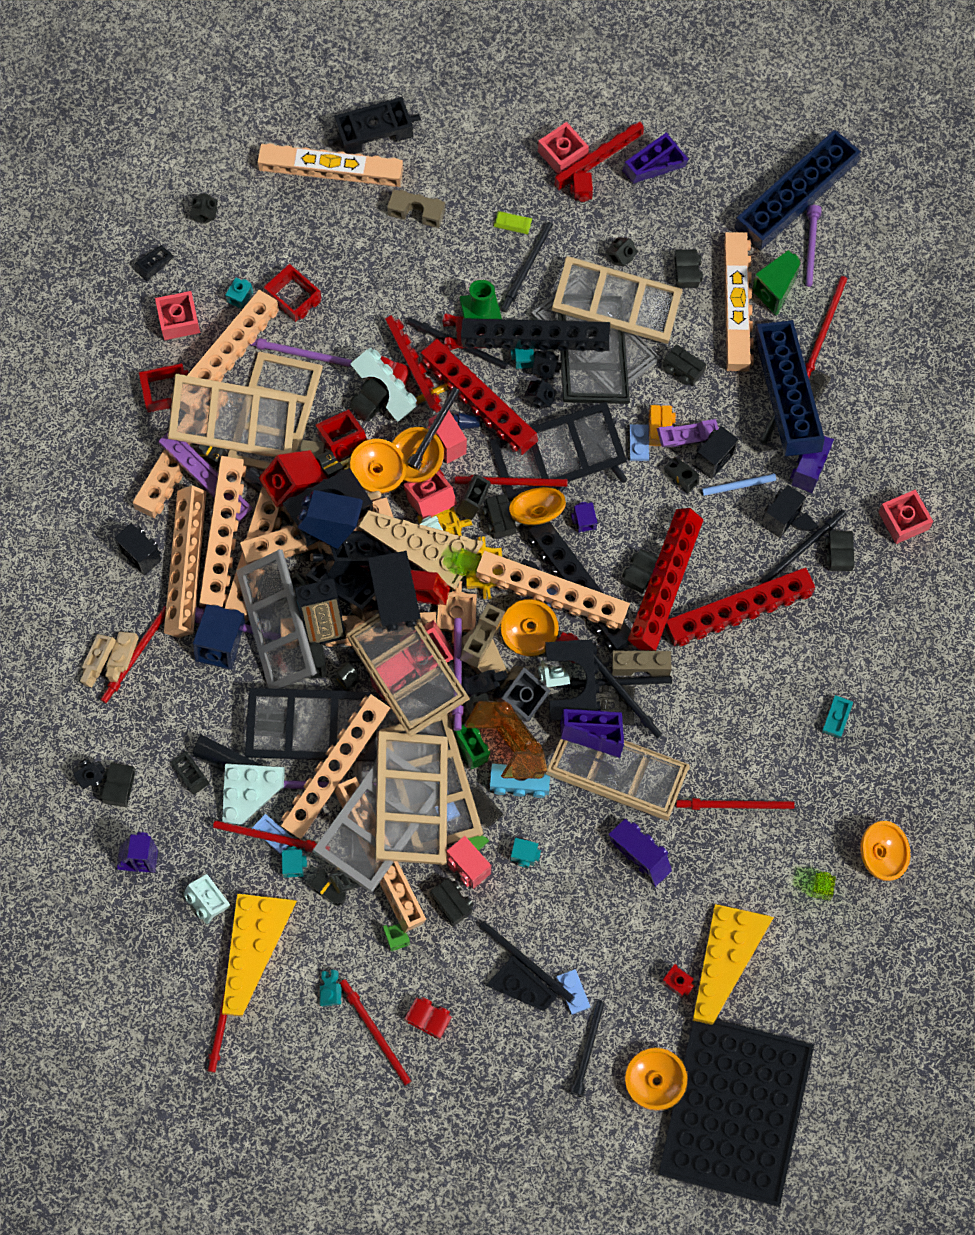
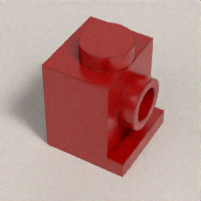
[662,964,694,997]

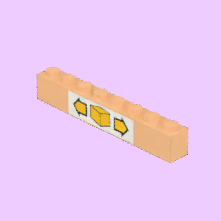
[258,143,403,187]
[724,232,754,371]

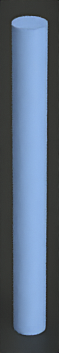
[702,474,776,496]

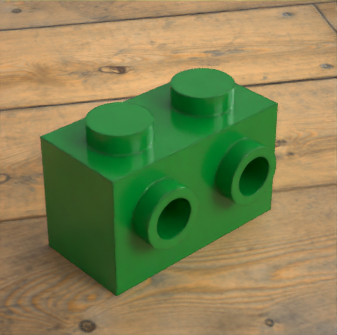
[454,721,490,770]

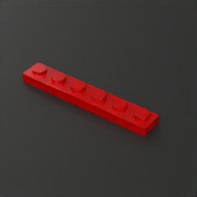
[554,121,644,190]
[385,315,442,413]

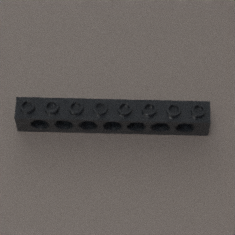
[461,318,611,352]
[527,522,632,651]

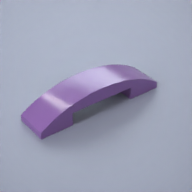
[657,419,719,447]

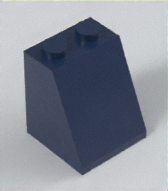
[297,490,363,549]
[193,604,245,670]

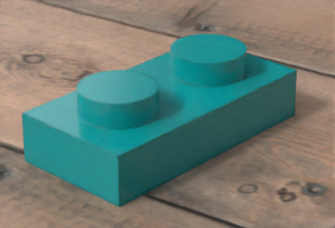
[822,695,853,739]

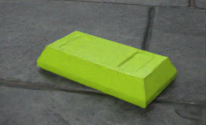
[493,211,532,234]

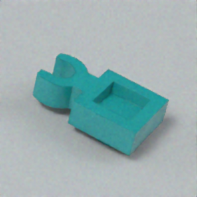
[320,970,341,1007]

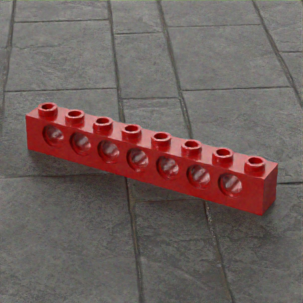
[421,339,538,455]
[628,508,704,651]
[665,567,816,647]

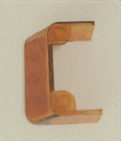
[464,701,547,779]

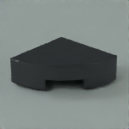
[791,512,818,531]

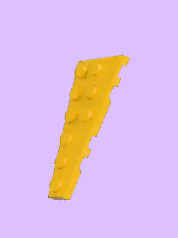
[222,894,297,1017]
[693,904,774,1025]

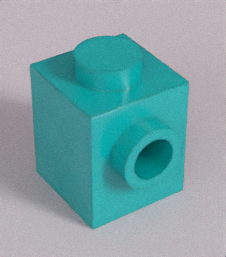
[225,277,253,309]
[511,348,535,369]
[511,838,541,868]
[282,847,307,878]

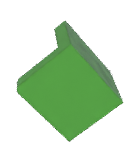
[383,924,410,952]

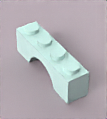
[351,348,418,422]

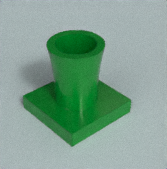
[459,280,502,319]

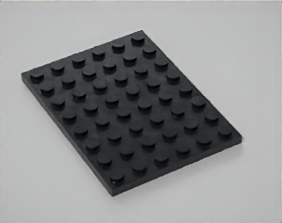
[658,1019,814,1208]

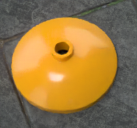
[392,427,444,483]
[350,439,407,494]
[509,487,566,525]
[501,599,559,656]
[860,821,910,881]
[625,1048,687,1111]

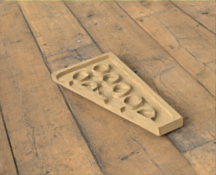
[357,511,484,590]

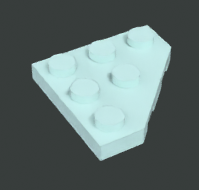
[222,763,285,824]

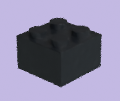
[694,426,739,479]
[762,484,806,538]
[114,523,162,576]
[492,666,551,722]

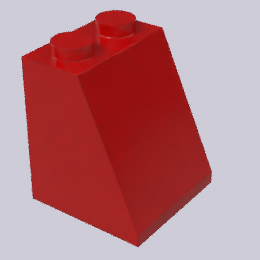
[259,450,328,508]

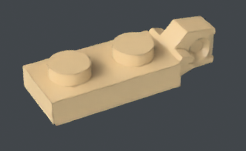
[106,632,139,682]
[80,634,116,688]

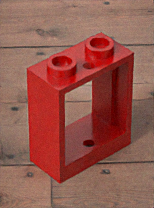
[264,264,322,322]
[139,363,193,413]
[315,409,367,460]
[411,570,450,605]

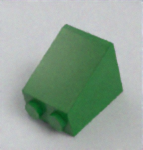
[752,250,801,316]

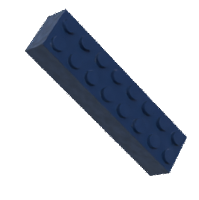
[734,130,861,251]
[755,320,825,456]

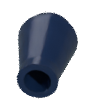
[453,412,480,430]

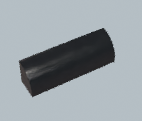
[193,734,263,773]

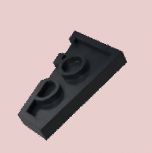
[486,955,558,1012]

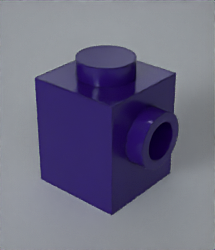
[571,502,598,533]

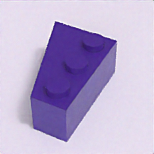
[622,132,689,184]
[790,436,834,493]
[560,709,624,758]
[608,819,672,887]
[116,832,158,873]

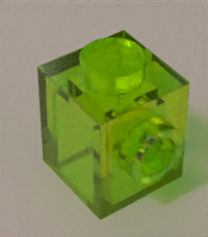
[450,548,482,577]
[810,871,836,901]

